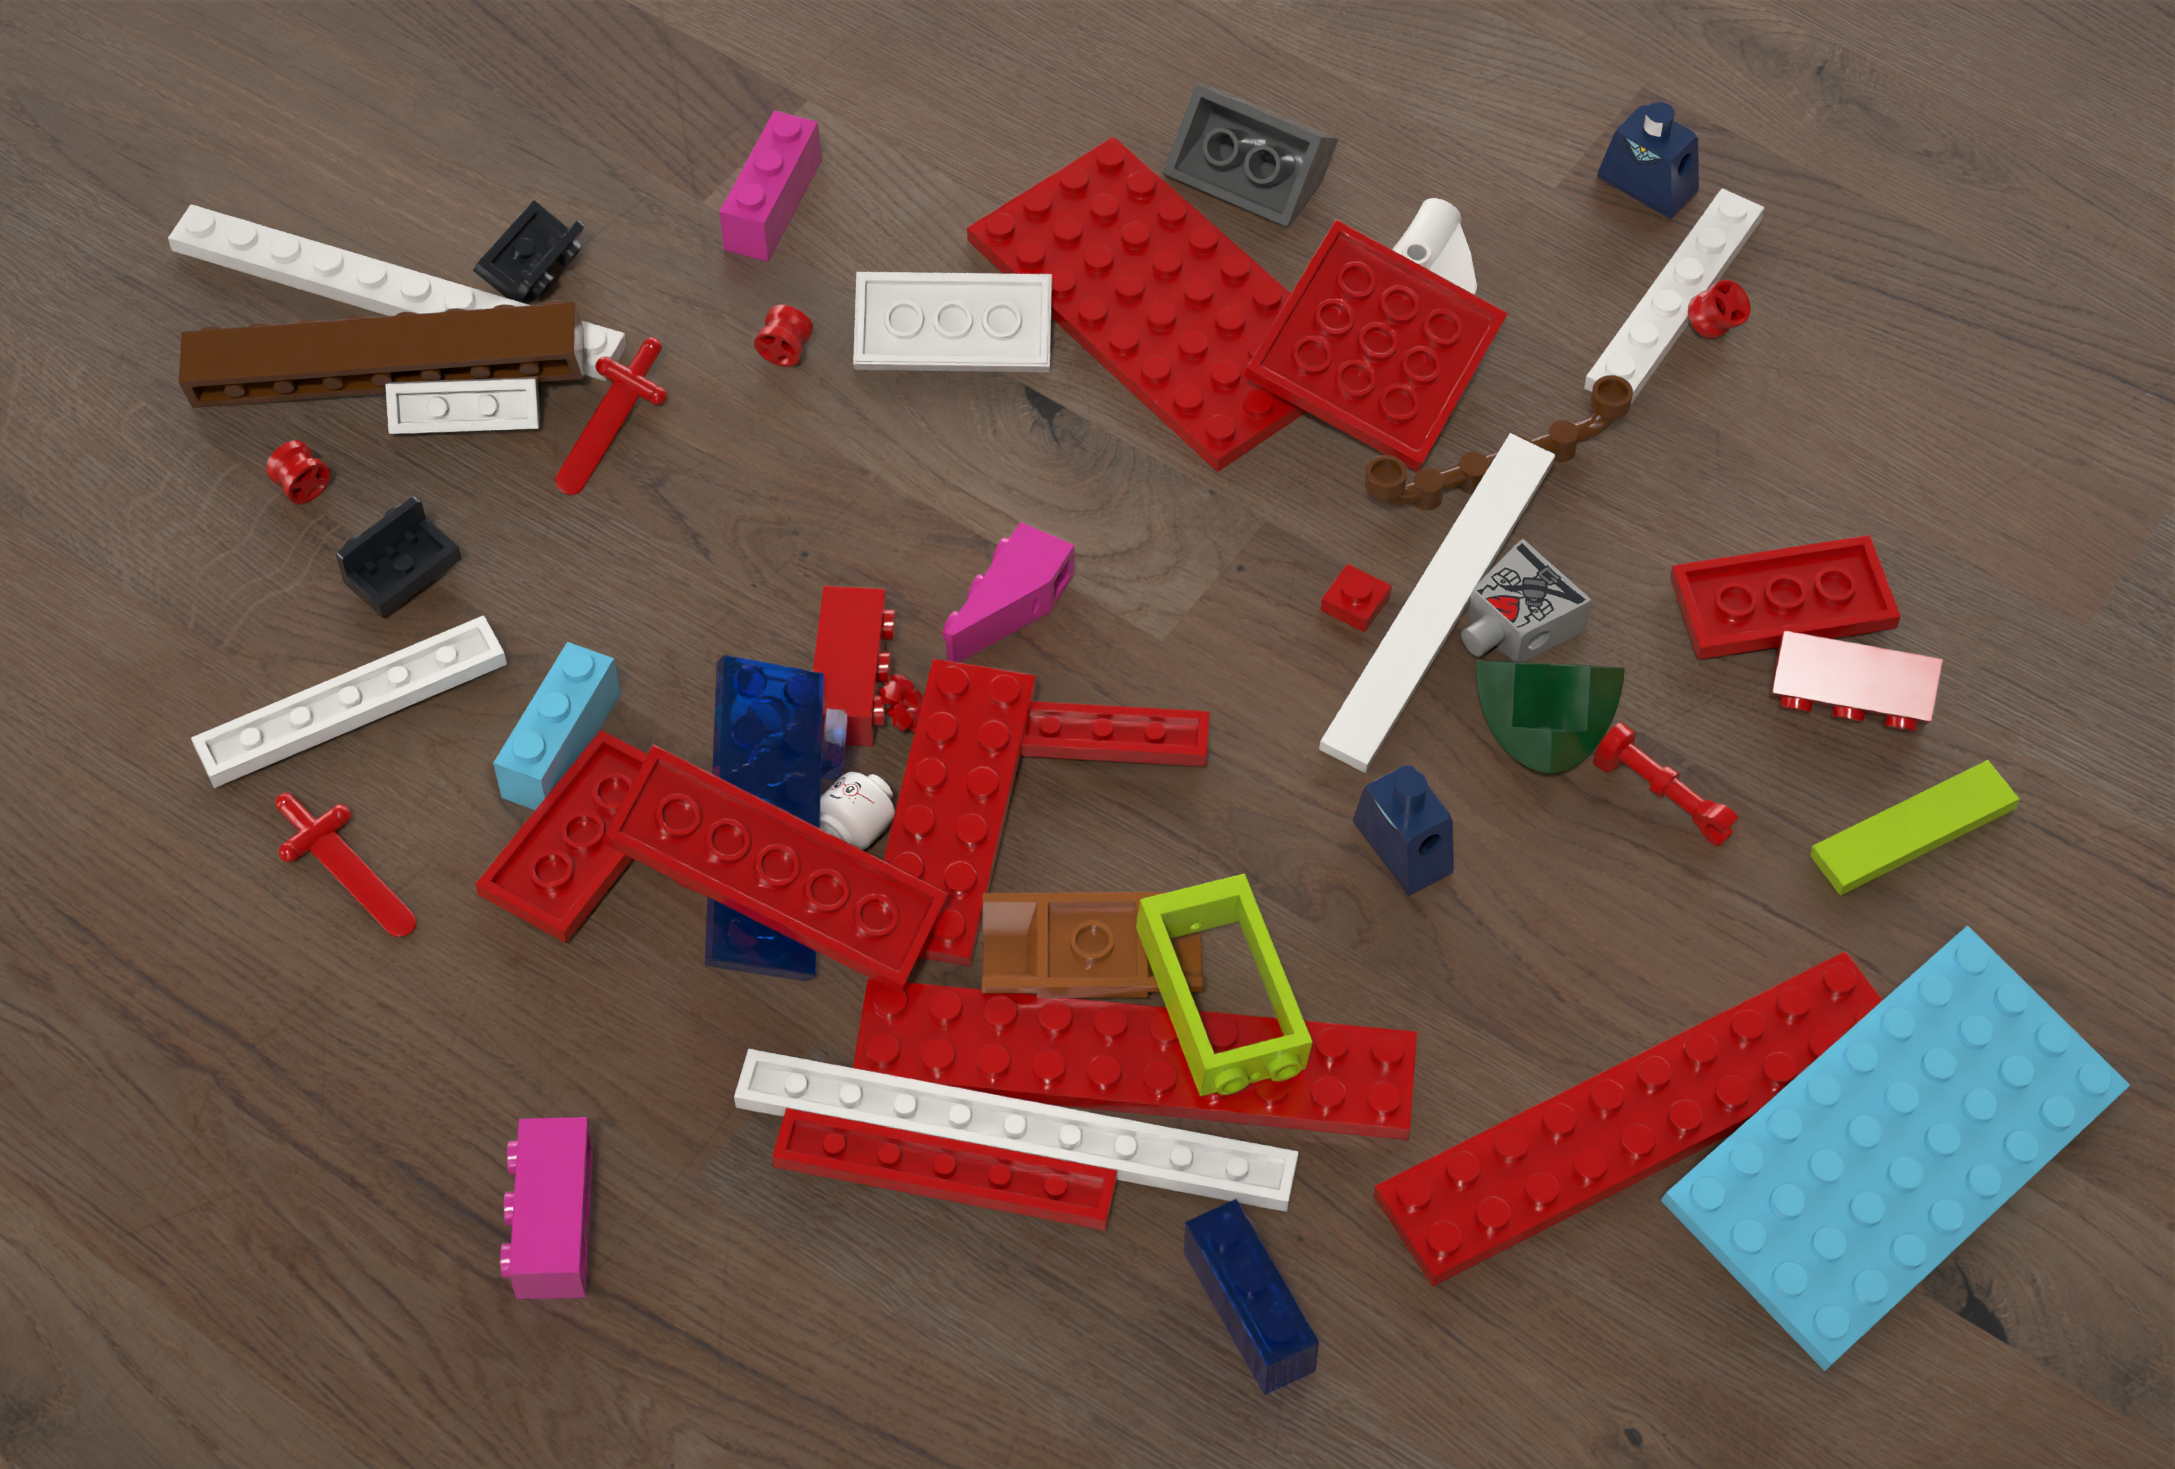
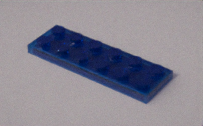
[705,655,824,981]

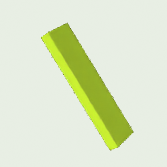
[1810,760,2020,896]

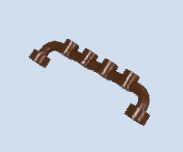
[1365,375,1633,510]

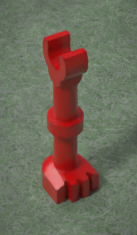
[1593,722,1739,847]

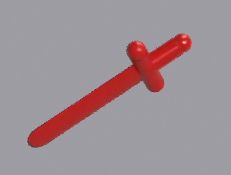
[555,337,667,495]
[275,792,417,937]

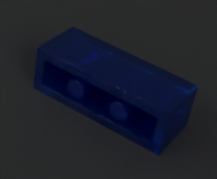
[1184,1199,1319,1395]

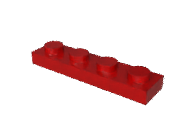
[1020,701,1210,767]

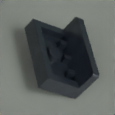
[473,200,586,303]
[336,496,462,618]

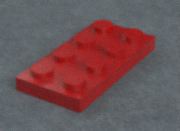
[1670,535,1901,660]
[475,730,648,943]

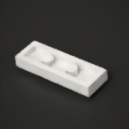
[385,377,540,434]

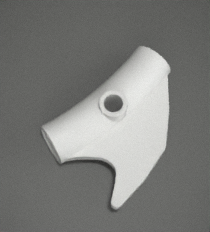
[1392,198,1477,295]

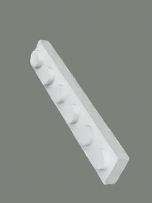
[1584,188,1765,404]
[191,615,507,788]

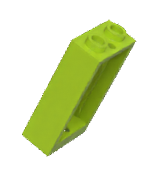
[1136,873,1312,1096]

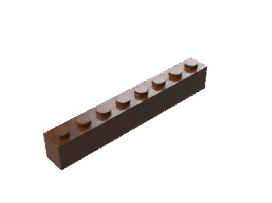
[179,301,584,408]

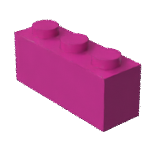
[719,110,822,262]
[500,1117,594,1299]

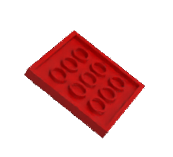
[1243,219,1508,472]

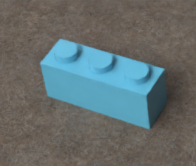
[493,642,621,810]

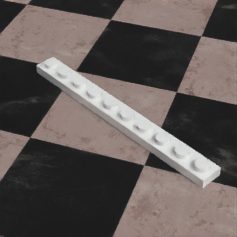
[168,204,627,381]
[734,1049,1298,1212]

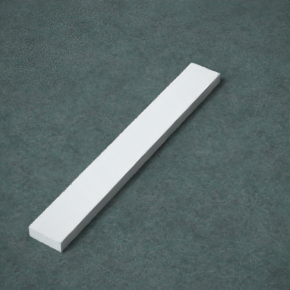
[1319,433,1555,773]

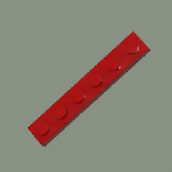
[772,1108,1117,1231]

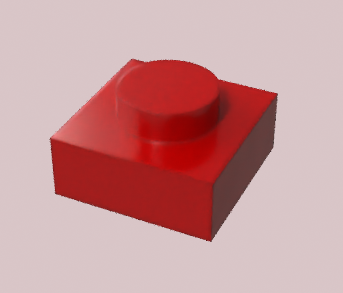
[1321,563,1392,633]

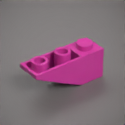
[942,522,1075,663]

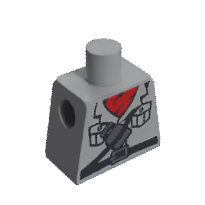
[1461,539,1591,661]

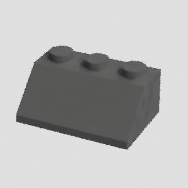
[1162,84,1339,227]

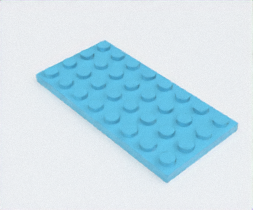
[1660,925,2130,1371]

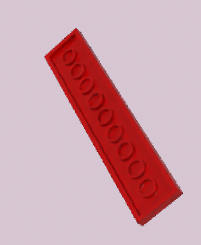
[1373,951,1883,1287]
[853,979,1417,1140]

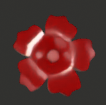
[879,674,923,732]

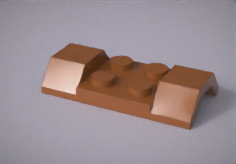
[982,892,1203,998]

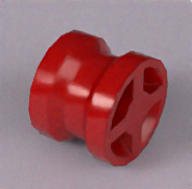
[1688,279,1751,339]
[754,305,813,367]
[266,440,331,504]

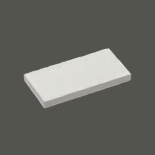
[853,272,1052,372]

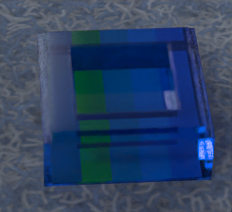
[821,709,847,780]

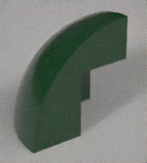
[1476,660,1625,774]

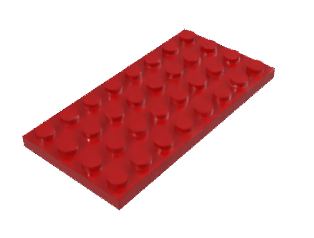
[967,136,1307,472]

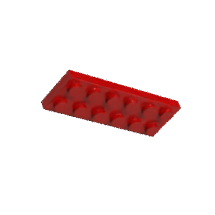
[883,659,1036,967]
[601,745,948,993]

